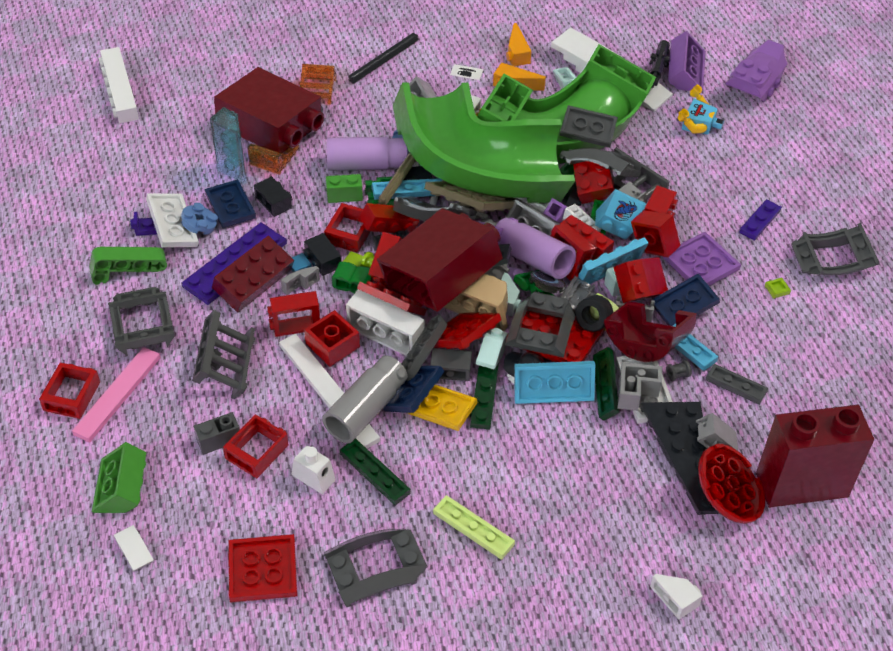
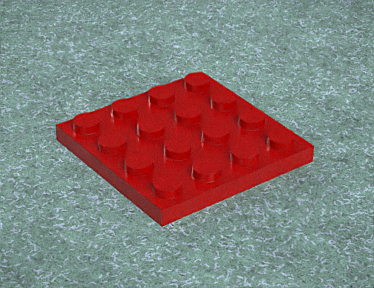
[505,311,605,362]

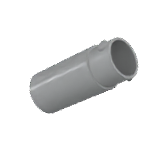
[322,355,408,443]

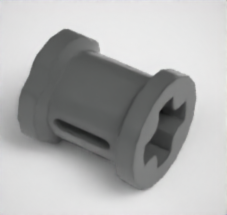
[666,360,692,381]

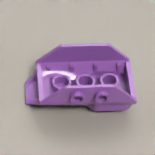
[725,39,788,102]

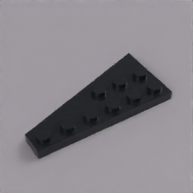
[639,401,719,515]

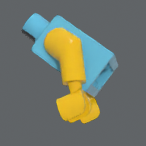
[678,84,724,134]

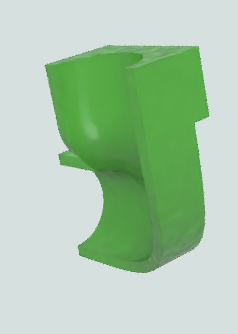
[477,44,656,164]
[393,82,575,203]

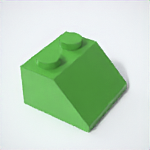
[326,174,363,203]

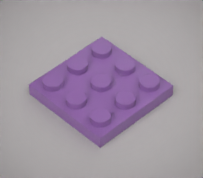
[662,232,741,286]

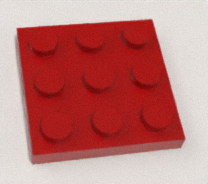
[357,280,427,316]
[433,313,502,350]
[229,534,297,602]

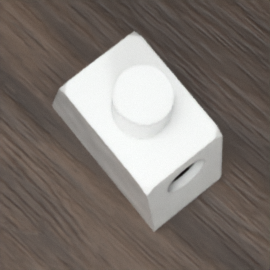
[291,446,336,495]

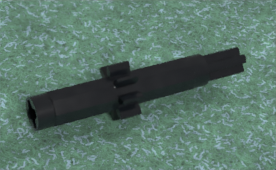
[649,40,670,88]

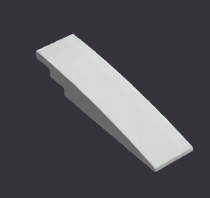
[551,27,673,112]

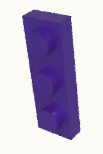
[739,199,782,241]

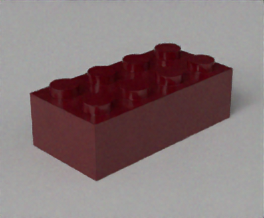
[212,235,294,313]

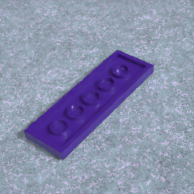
[181,222,287,305]

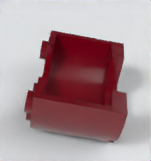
[604,301,696,362]

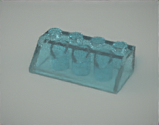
[210,107,247,184]

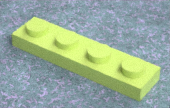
[433,495,515,560]

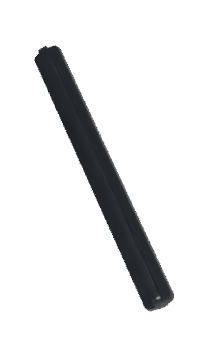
[348,33,418,83]

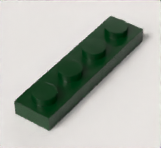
[593,347,620,421]
[470,363,499,430]
[340,438,411,505]

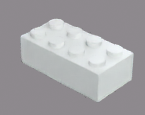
[346,289,425,356]

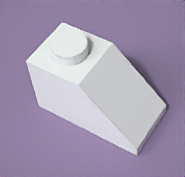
[650,574,702,619]

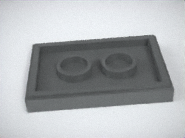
[560,105,618,148]

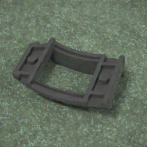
[559,148,642,178]
[393,196,477,221]
[791,223,880,275]
[108,287,175,356]
[506,292,575,358]
[324,528,428,607]

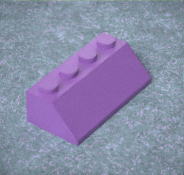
[668,31,706,92]

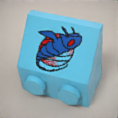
[595,189,646,240]

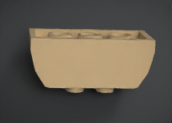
[444,274,508,331]

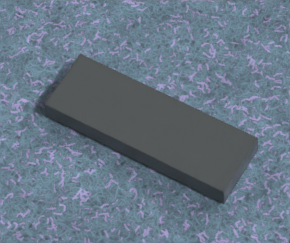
[705,364,769,405]

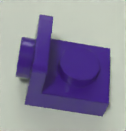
[130,212,157,236]

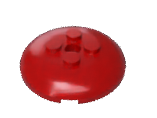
[698,444,765,524]

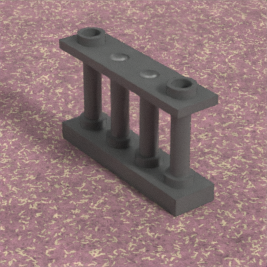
[613,147,670,204]
[192,310,255,399]

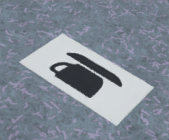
[450,64,483,80]

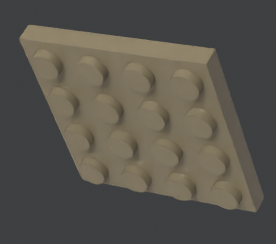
[424,181,522,213]

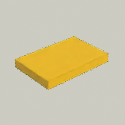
[408,385,478,431]

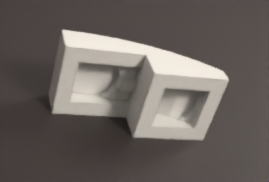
[113,525,154,572]

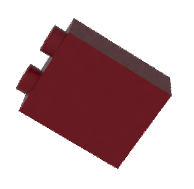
[214,67,324,156]
[377,208,503,312]
[756,404,875,508]

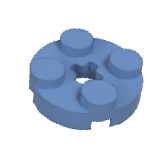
[180,203,218,235]

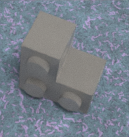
[617,362,662,411]

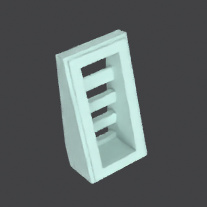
[553,67,576,89]

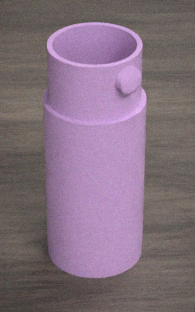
[327,137,407,171]
[496,217,576,279]

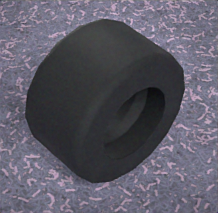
[575,295,614,332]

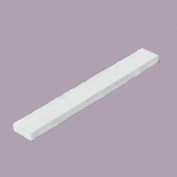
[279,334,380,449]

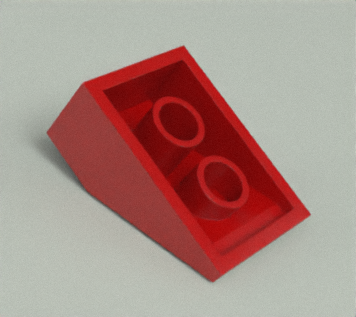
[614,257,668,303]

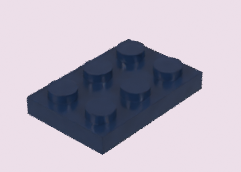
[205,179,256,228]
[652,274,720,326]
[383,366,444,413]

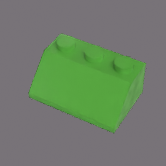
[91,442,146,513]

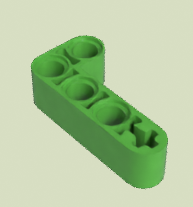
[89,246,167,285]

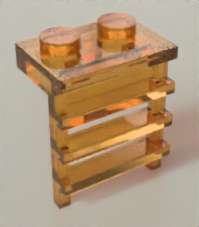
[300,64,337,105]
[248,143,299,175]

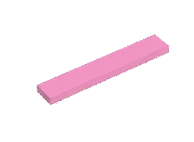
[72,347,161,443]

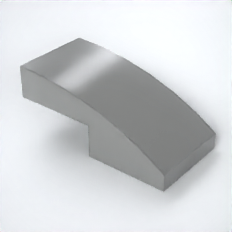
[281,266,320,295]

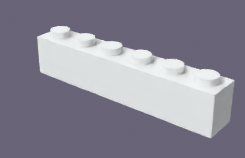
[98,47,139,124]

